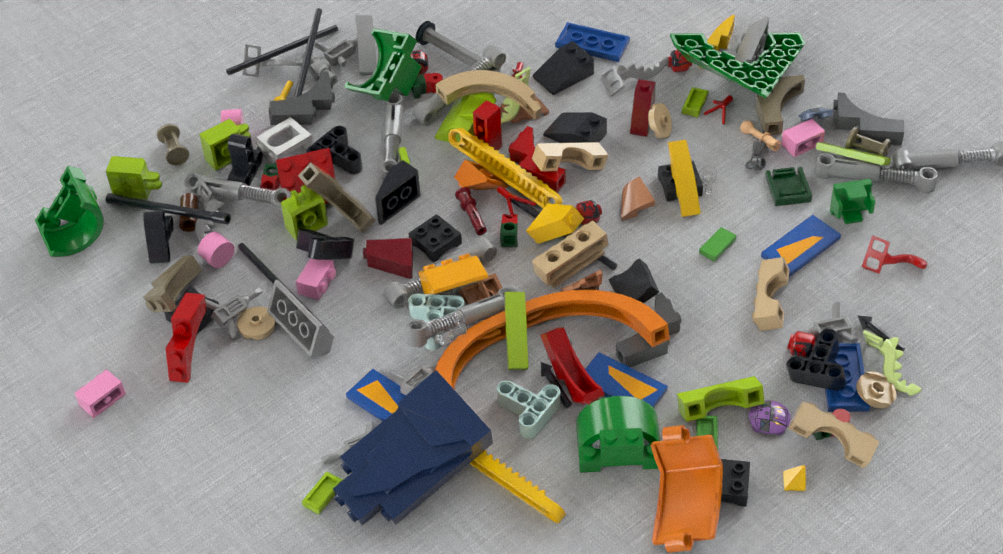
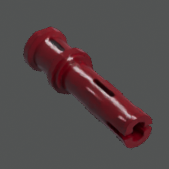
[455,187,487,235]

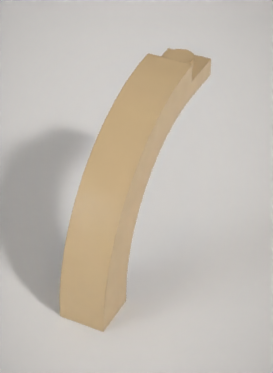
[436,70,541,121]

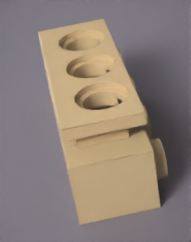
[532,221,608,288]

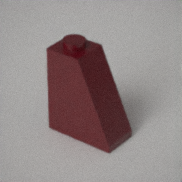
[630,79,656,137]
[363,238,413,279]

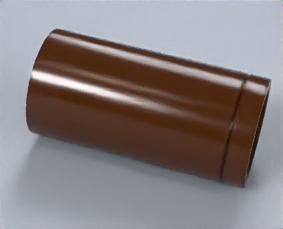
[179,193,198,232]

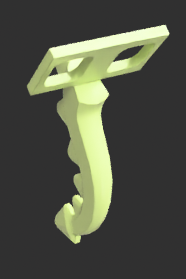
[501,67,531,125]
[863,330,921,396]

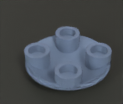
[798,107,834,121]

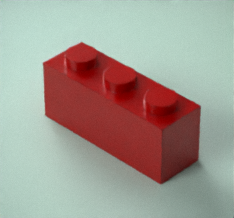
[473,100,502,151]

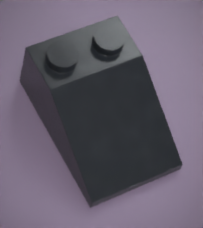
[533,41,594,95]
[543,112,607,143]
[375,160,421,225]

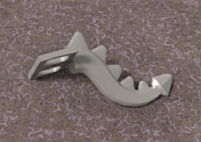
[242,44,309,77]
[601,56,669,96]
[195,180,224,241]

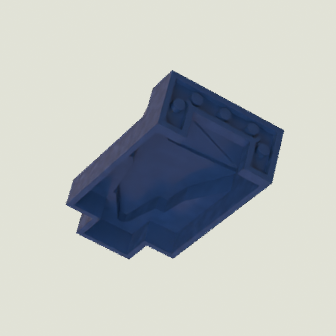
[333,370,493,525]

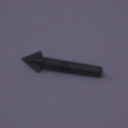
[858,315,905,351]
[540,362,572,408]

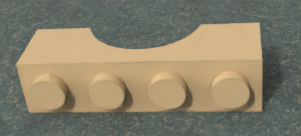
[532,142,608,171]
[752,257,789,331]
[788,401,879,468]

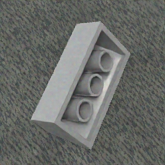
[729,17,770,83]
[267,280,334,357]

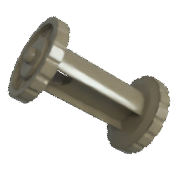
[157,123,189,165]
[845,127,891,157]

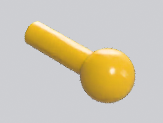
[273,80,294,101]

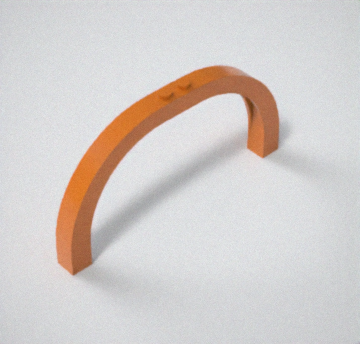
[435,290,670,390]

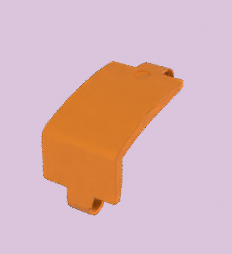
[651,425,723,553]

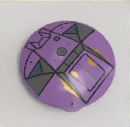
[749,400,791,435]

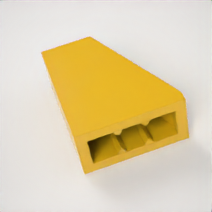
[526,204,584,244]

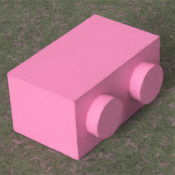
[781,119,825,157]
[296,258,336,300]
[75,369,125,418]

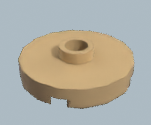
[648,103,672,139]
[237,306,276,340]
[856,371,897,409]

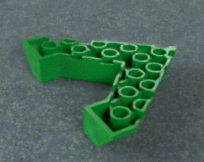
[670,32,805,99]

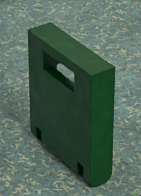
[765,166,812,206]

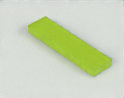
[816,142,891,165]
[504,292,529,370]

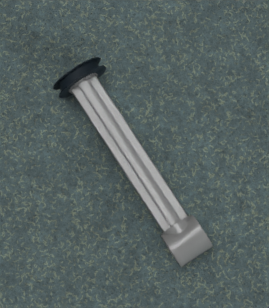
[415,21,501,73]

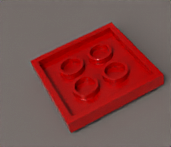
[276,148,336,204]

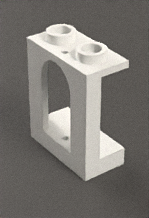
[256,117,313,164]

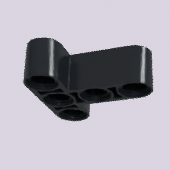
[306,126,363,174]
[227,134,263,186]
[143,211,174,264]
[296,229,355,260]
[786,329,846,391]

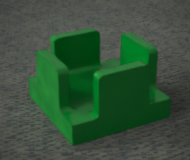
[830,179,876,224]

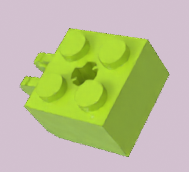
[199,119,251,171]
[105,156,162,199]
[280,185,328,241]

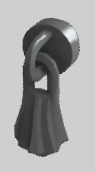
[745,140,766,171]

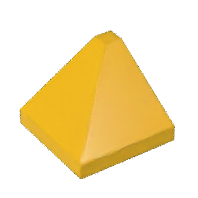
[783,465,806,491]

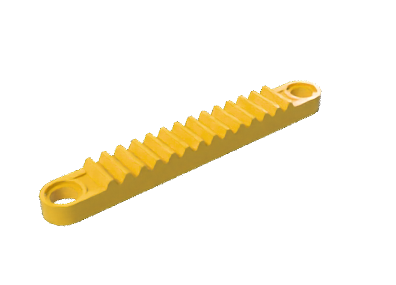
[448,128,563,209]
[469,450,566,523]

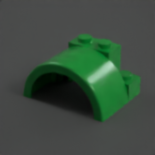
[344,28,422,102]
[35,166,104,257]
[576,396,661,473]

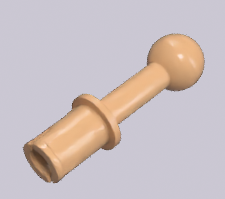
[740,121,781,152]

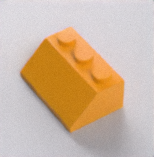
[418,253,489,294]

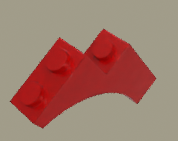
[508,126,566,193]
[165,293,207,383]
[540,327,605,405]

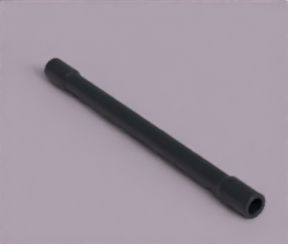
[105,193,231,225]

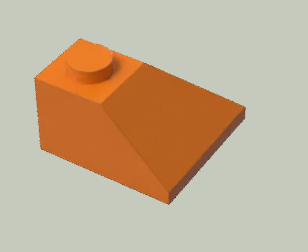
[454,159,509,190]

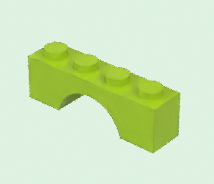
[677,376,765,422]

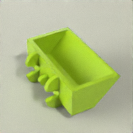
[434,93,496,142]

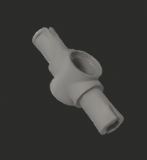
[302,53,338,85]

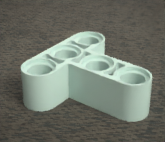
[408,294,465,350]
[497,381,560,439]

